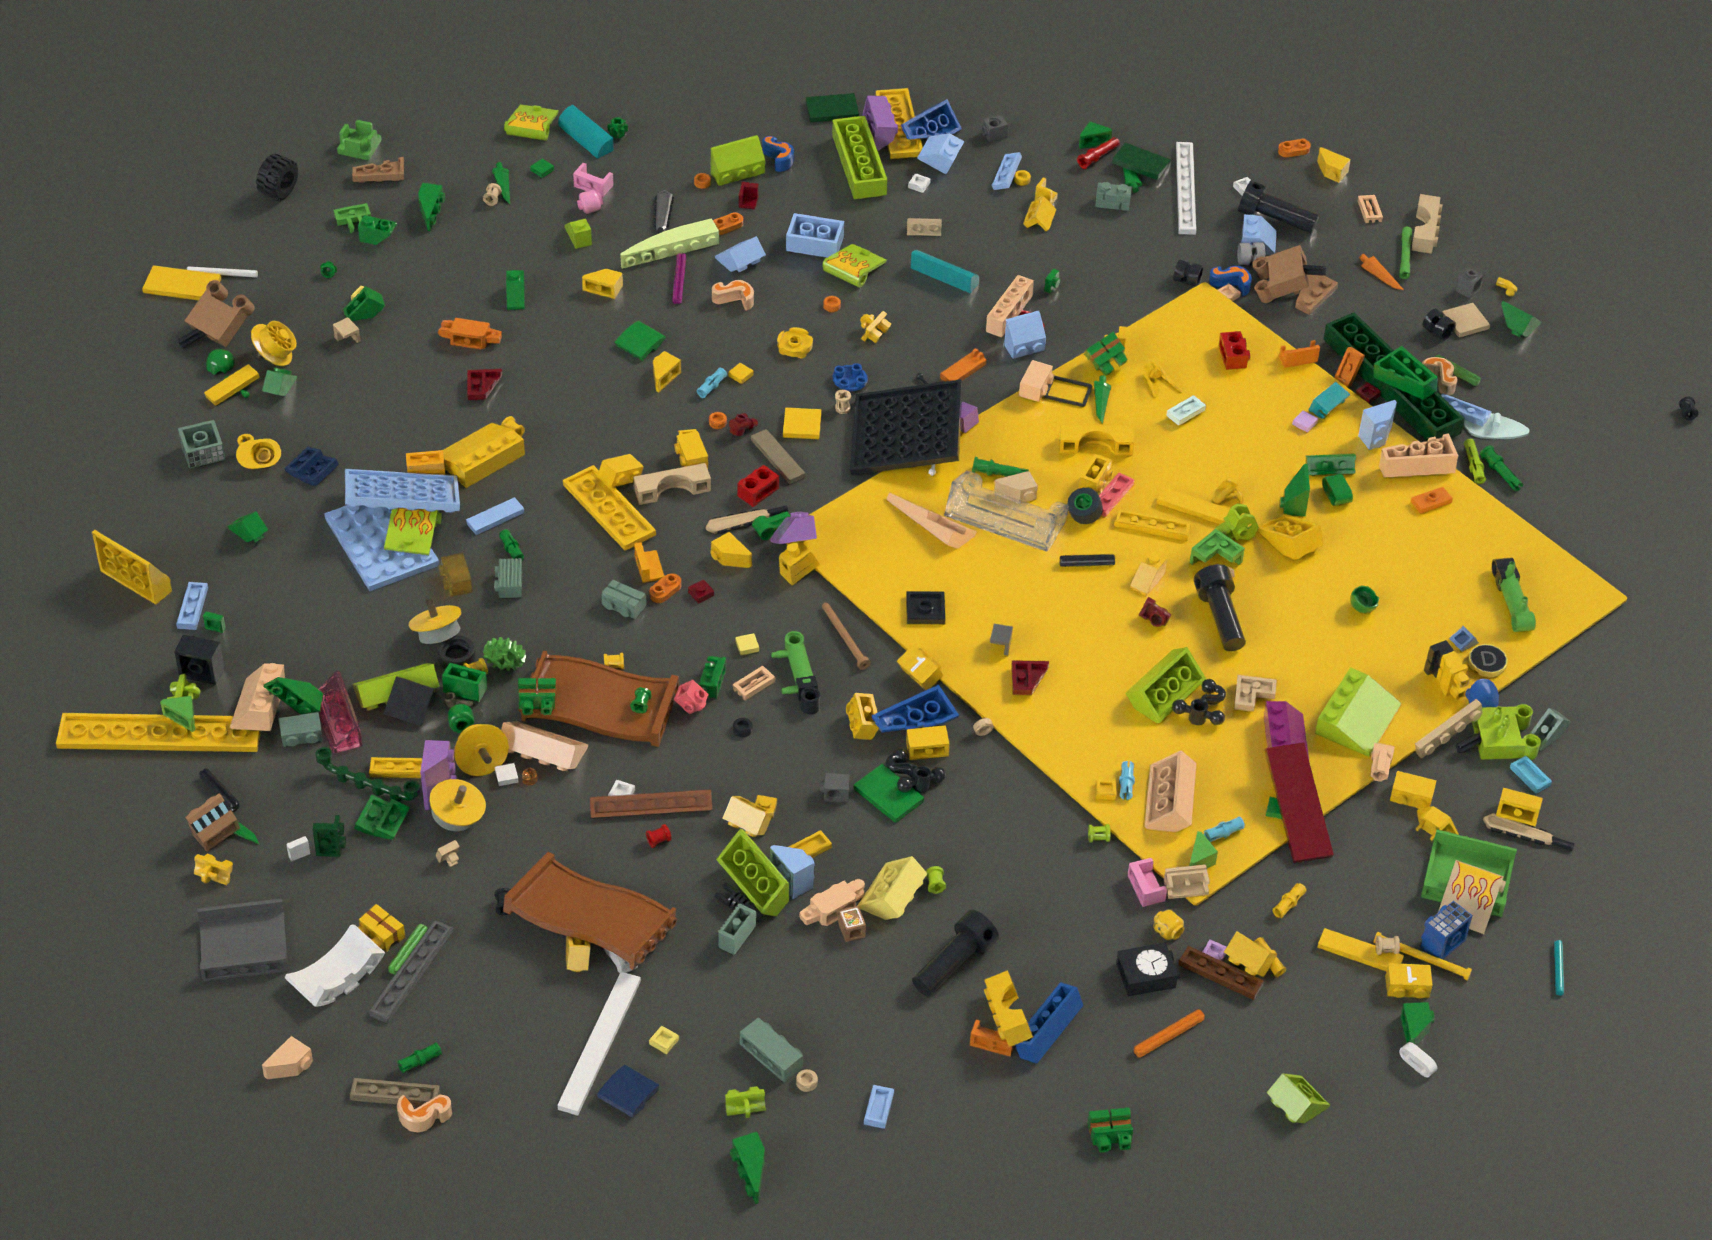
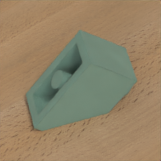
[1529,708,1571,751]

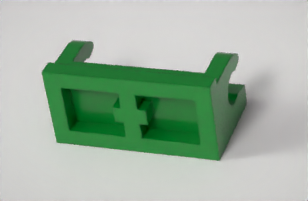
[698,656,726,699]

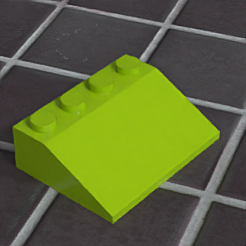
[1315,667,1401,757]

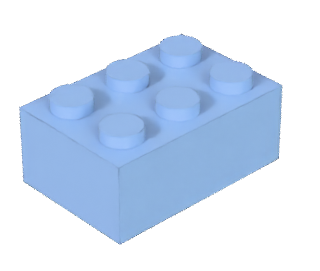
[786,213,844,257]

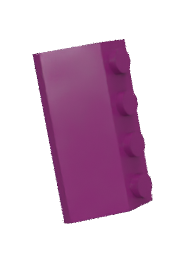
[1264,701,1309,758]

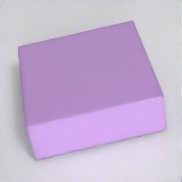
[1292,411,1318,433]
[1203,940,1226,961]

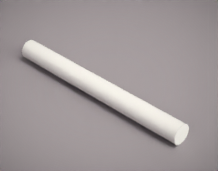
[187,267,258,277]

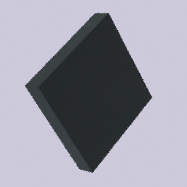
[906,591,946,624]
[384,676,434,726]

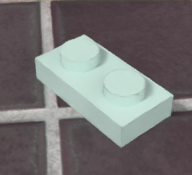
[1166,395,1206,426]

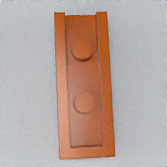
[940,348,987,382]

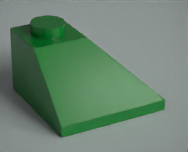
[1501,301,1541,338]
[1279,464,1310,516]

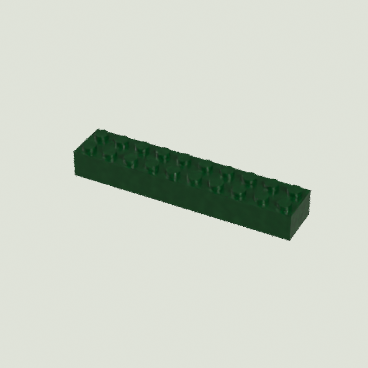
[1323,312,1465,441]

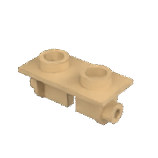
[907,218,942,236]

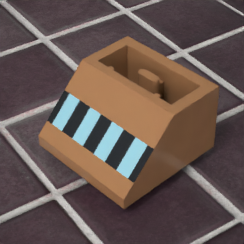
[185,793,240,852]

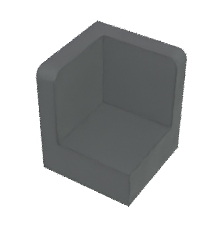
[990,624,1013,655]

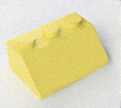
[858,856,927,920]

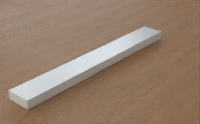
[1176,142,1196,235]
[557,972,641,1115]

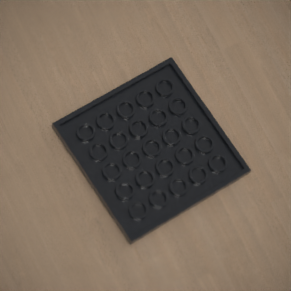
[850,379,963,475]

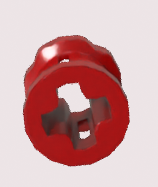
[646,824,672,848]

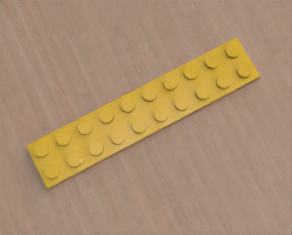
[56,713,261,752]

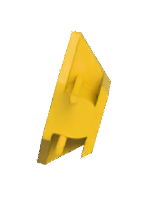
[1415,806,1459,841]

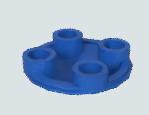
[832,363,868,391]
[1465,679,1499,708]

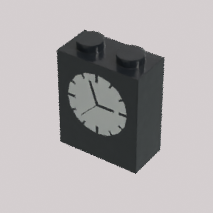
[1116,942,1180,997]

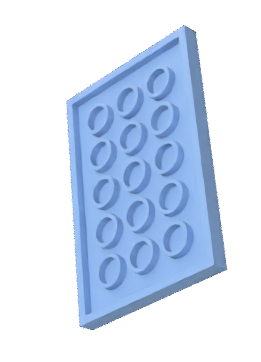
[345,469,460,513]
[324,505,440,591]

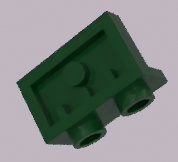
[312,815,346,857]

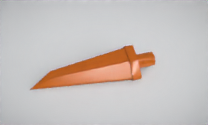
[1359,254,1404,290]

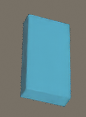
[1510,756,1552,794]

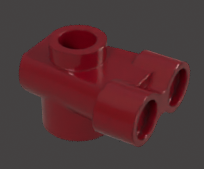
[729,413,758,436]
[1138,597,1172,627]

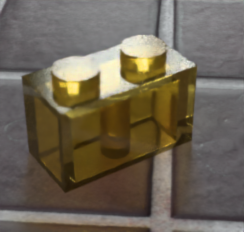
[438,553,472,597]

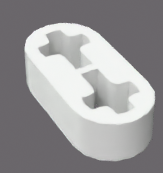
[1399,1042,1437,1077]

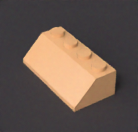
[230,663,285,731]
[501,721,588,771]
[1145,751,1196,832]

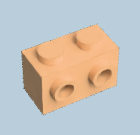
[1019,360,1054,402]

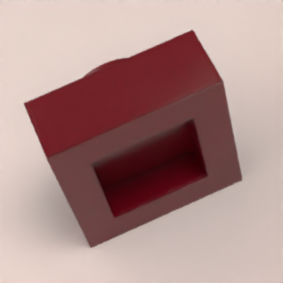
[1355,382,1381,404]
[688,579,714,604]

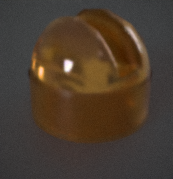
[522,767,538,785]

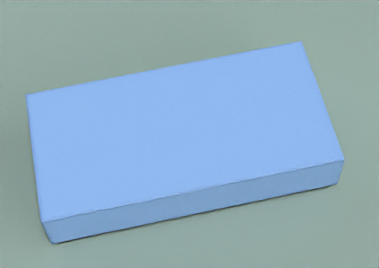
[864,1085,894,1129]

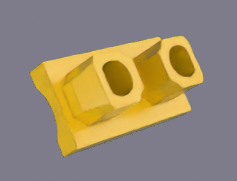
[860,311,892,343]
[194,854,233,885]

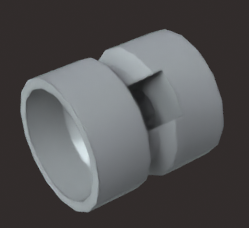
[1237,242,1265,265]

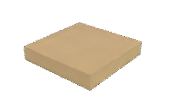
[1442,303,1490,338]

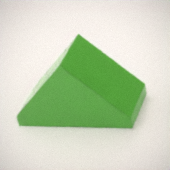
[160,696,195,732]
[1189,831,1218,868]

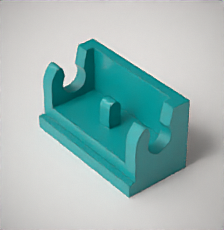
[1309,382,1350,419]

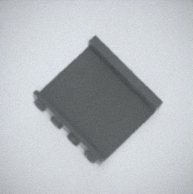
[197,899,288,982]

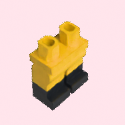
[1424,640,1470,700]

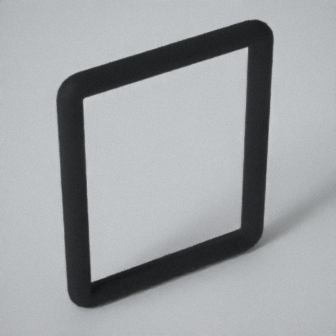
[1044,376,1092,407]

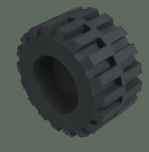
[256,153,299,201]

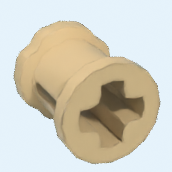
[483,183,502,206]
[835,390,851,414]
[1375,936,1400,955]

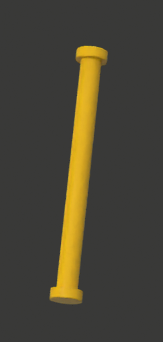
[1373,932,1472,981]

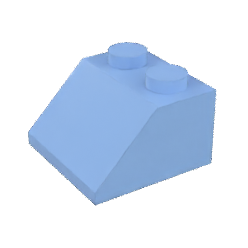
[917,133,964,174]
[1241,214,1277,255]
[715,236,766,272]
[1004,311,1046,359]
[1358,400,1397,450]
[770,845,815,899]

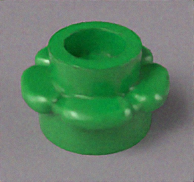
[320,261,337,278]

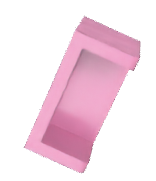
[573,163,613,197]
[1128,858,1167,907]

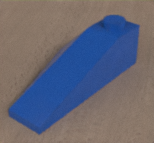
[901,99,962,140]
[872,685,959,733]

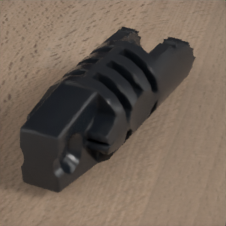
[714,882,763,923]

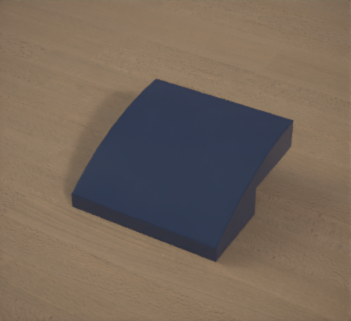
[284,447,339,486]
[597,1064,659,1117]

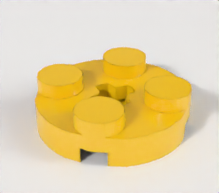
[777,327,813,358]

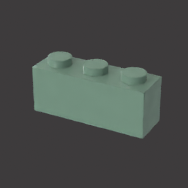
[740,1017,803,1083]

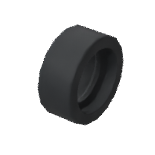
[438,635,476,670]

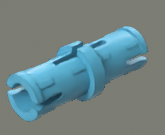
[697,367,727,398]
[1119,761,1135,800]
[1204,817,1245,842]

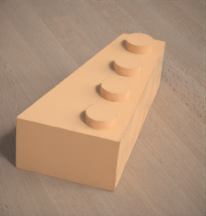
[1379,434,1458,477]

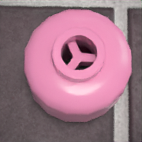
[577,189,603,214]

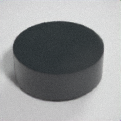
[733,718,753,737]

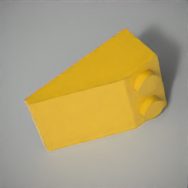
[1257,513,1324,560]

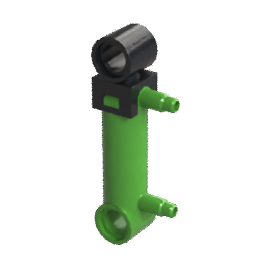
[1492,558,1536,632]
[771,631,820,714]

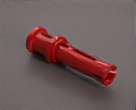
[1077,137,1120,169]

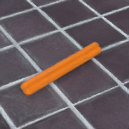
[1133,1009,1205,1057]

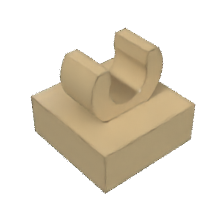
[436,840,460,867]

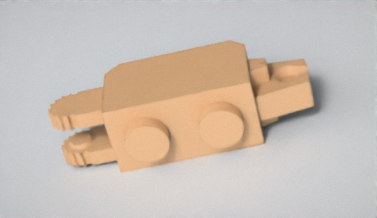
[800,879,865,926]

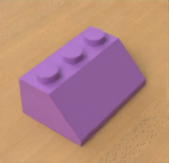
[862,96,898,151]
[770,511,817,544]
[420,740,457,810]

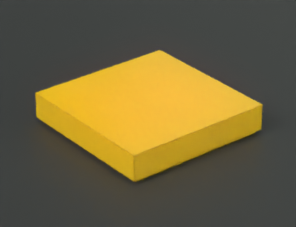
[783,408,821,439]

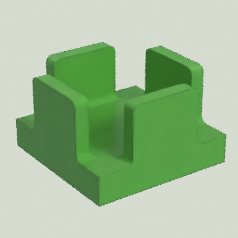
[337,120,382,161]

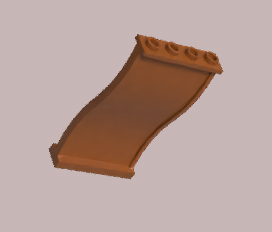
[519,650,679,747]
[503,852,677,970]

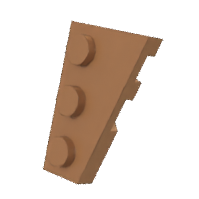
[352,157,404,183]

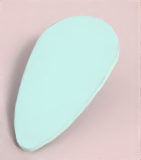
[1464,413,1529,439]

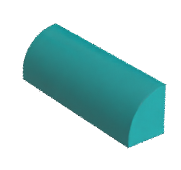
[558,105,614,159]
[911,250,979,293]

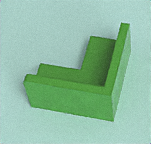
[1189,529,1245,565]

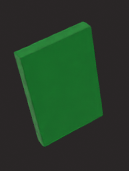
[853,764,924,823]

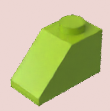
[565,219,592,249]

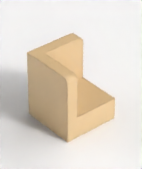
[333,318,361,343]

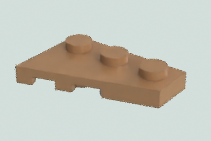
[1295,275,1338,315]

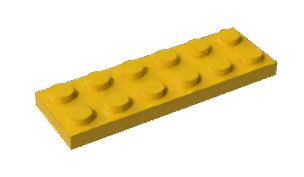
[875,88,923,159]
[563,465,656,551]

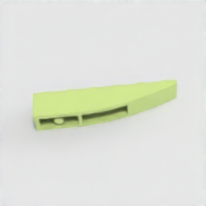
[621,218,719,269]

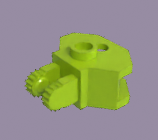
[1215,503,1259,541]

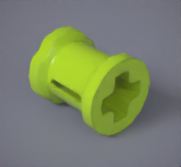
[1088,824,1111,843]
[926,866,946,894]

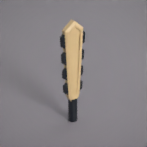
[706,506,788,534]
[1483,813,1575,851]

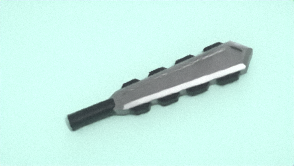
[654,190,674,234]

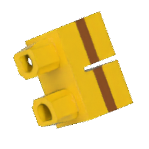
[358,904,405,952]

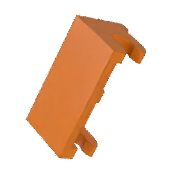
[1278,340,1320,368]
[970,1020,1015,1057]

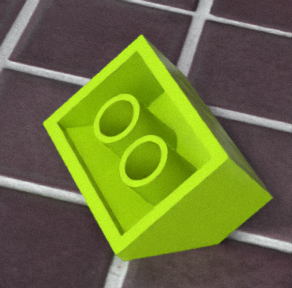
[711,135,765,186]

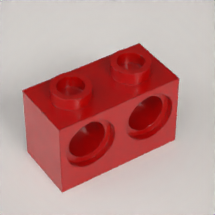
[1218,331,1251,370]
[737,465,779,507]

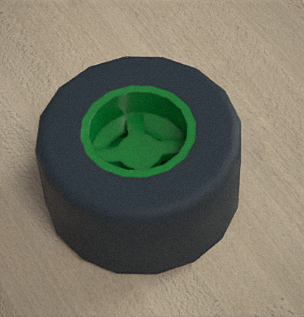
[1067,488,1103,524]

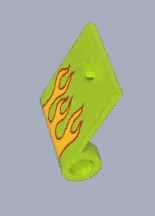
[504,104,559,141]
[822,244,887,288]
[384,508,442,556]

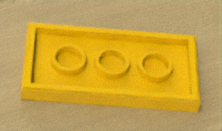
[142,265,221,300]

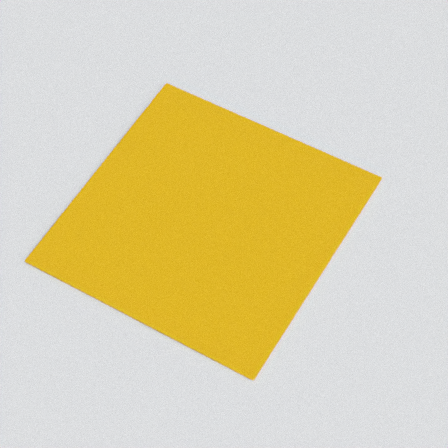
[786,282,1627,906]

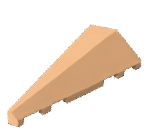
[886,493,977,549]

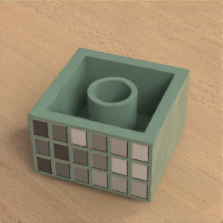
[178,420,225,468]

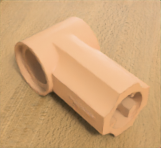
[1371,743,1394,782]

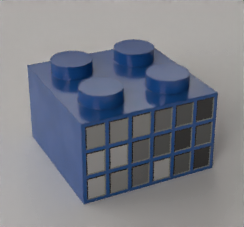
[1420,901,1473,959]

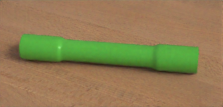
[1399,227,1412,279]

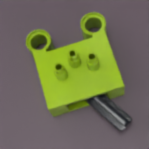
[1455,704,1541,760]

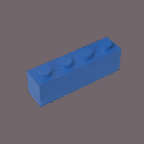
[1015,982,1084,1064]

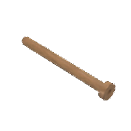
[822,603,871,670]

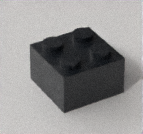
[174,635,225,685]

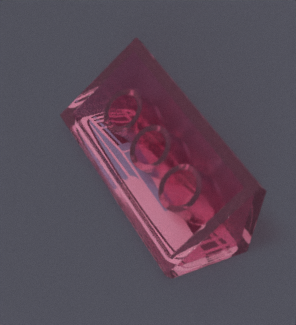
[318,670,363,753]

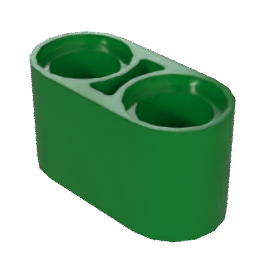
[1322,474,1353,506]

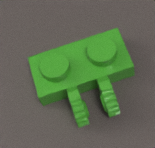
[333,203,371,233]

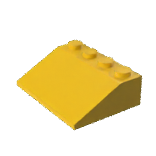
[443,423,525,488]
[92,530,172,605]

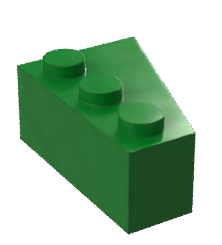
[1374,346,1438,400]

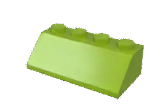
[1125,647,1206,723]
[352,663,440,710]
[716,829,789,917]

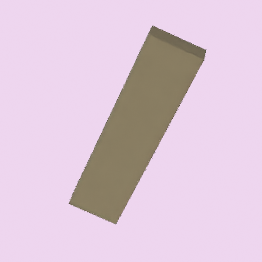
[751,429,805,484]
[350,1078,440,1106]

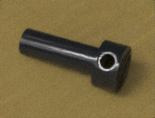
[1238,180,1319,234]
[1193,564,1246,651]
[912,910,999,997]

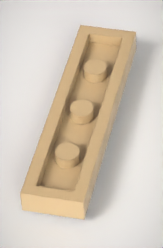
[1415,699,1483,759]

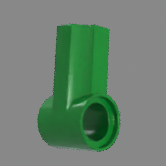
[752,512,790,540]

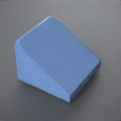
[1449,626,1479,652]

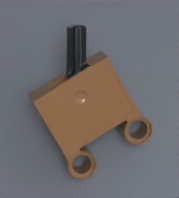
[1252,245,1327,303]
[178,280,254,348]

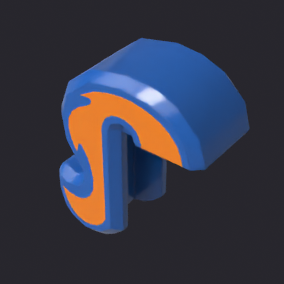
[762,136,794,172]
[1209,265,1252,297]

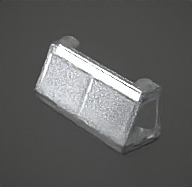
[944,470,1069,552]

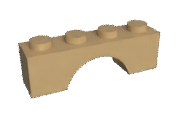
[1411,194,1443,254]
[633,463,711,505]

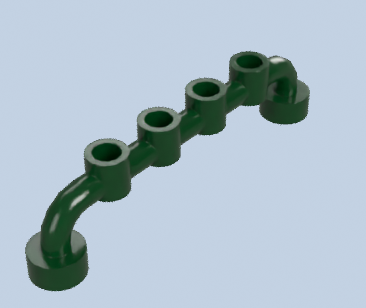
[315,747,420,802]

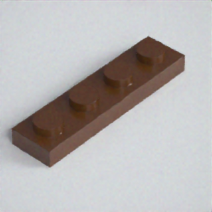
[1178,946,1264,1000]

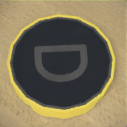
[1468,644,1508,677]

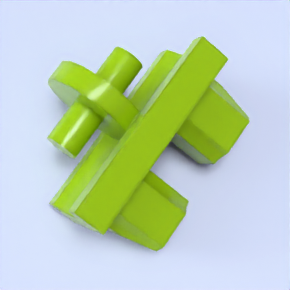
[167,674,201,701]
[725,1086,766,1118]

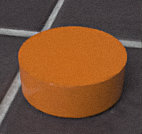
[694,173,711,189]
[823,296,841,312]
[709,412,727,429]

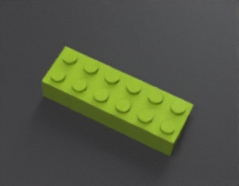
[832,116,887,199]

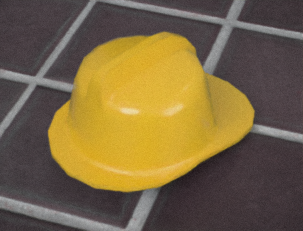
[236,439,281,469]

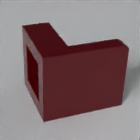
[739,182,759,209]

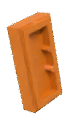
[1411,487,1453,514]

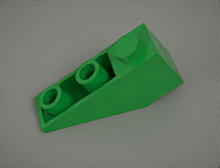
[418,183,445,231]
[263,677,324,715]
[730,1132,765,1204]

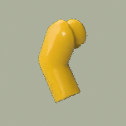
[1496,277,1517,297]

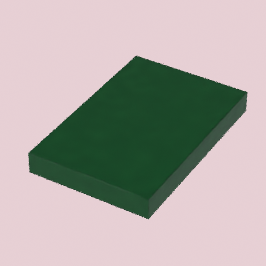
[806,93,859,122]
[1112,142,1171,180]

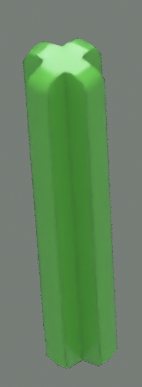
[1435,355,1481,386]
[388,924,428,975]

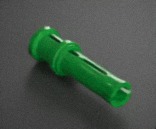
[1480,445,1523,492]
[972,456,1029,477]

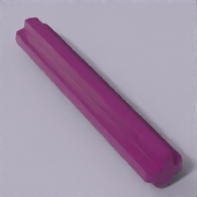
[672,253,686,304]

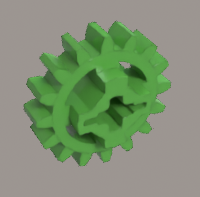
[483,637,526,671]

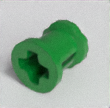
[630,687,652,714]

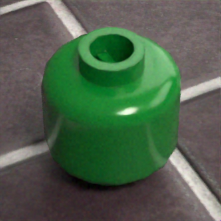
[448,704,474,733]

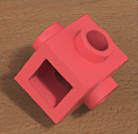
[674,680,709,714]

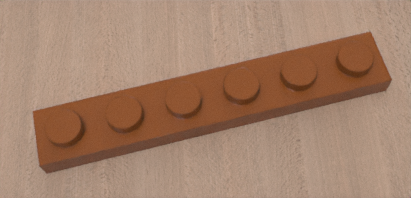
[590,789,712,818]

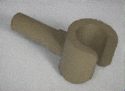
[445,692,473,708]

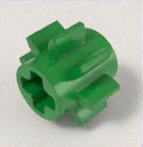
[607,117,628,138]

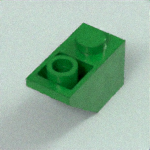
[358,215,397,245]
[262,368,297,396]

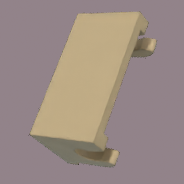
[1164,865,1210,899]

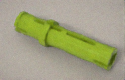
[1464,439,1486,484]

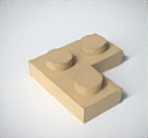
[1234,675,1277,711]

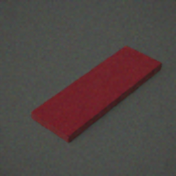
[1264,742,1334,863]

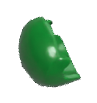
[206,349,235,375]
[1350,585,1379,614]

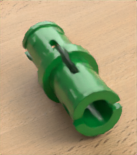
[499,529,524,561]
[397,1042,442,1073]

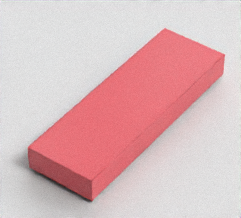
[1099,473,1135,517]

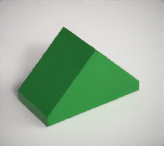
[1079,121,1112,149]

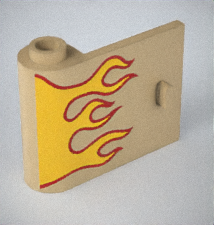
[1437,860,1506,934]

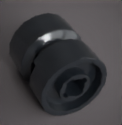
[1173,259,1204,287]
[1422,308,1456,341]

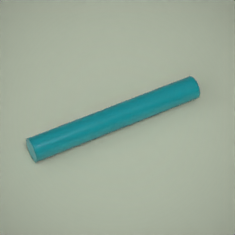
[1554,940,1564,996]

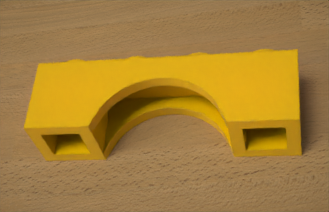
[1059,424,1134,455]
[983,970,1033,1047]

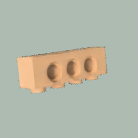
[986,275,1034,337]

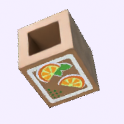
[838,906,866,942]

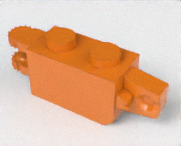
[438,318,502,350]

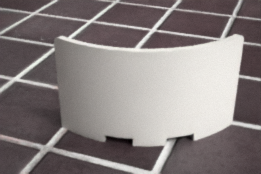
[285,925,385,1007]

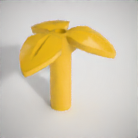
[1212,477,1243,505]

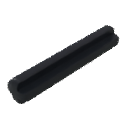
[1059,554,1115,567]
[199,768,240,811]

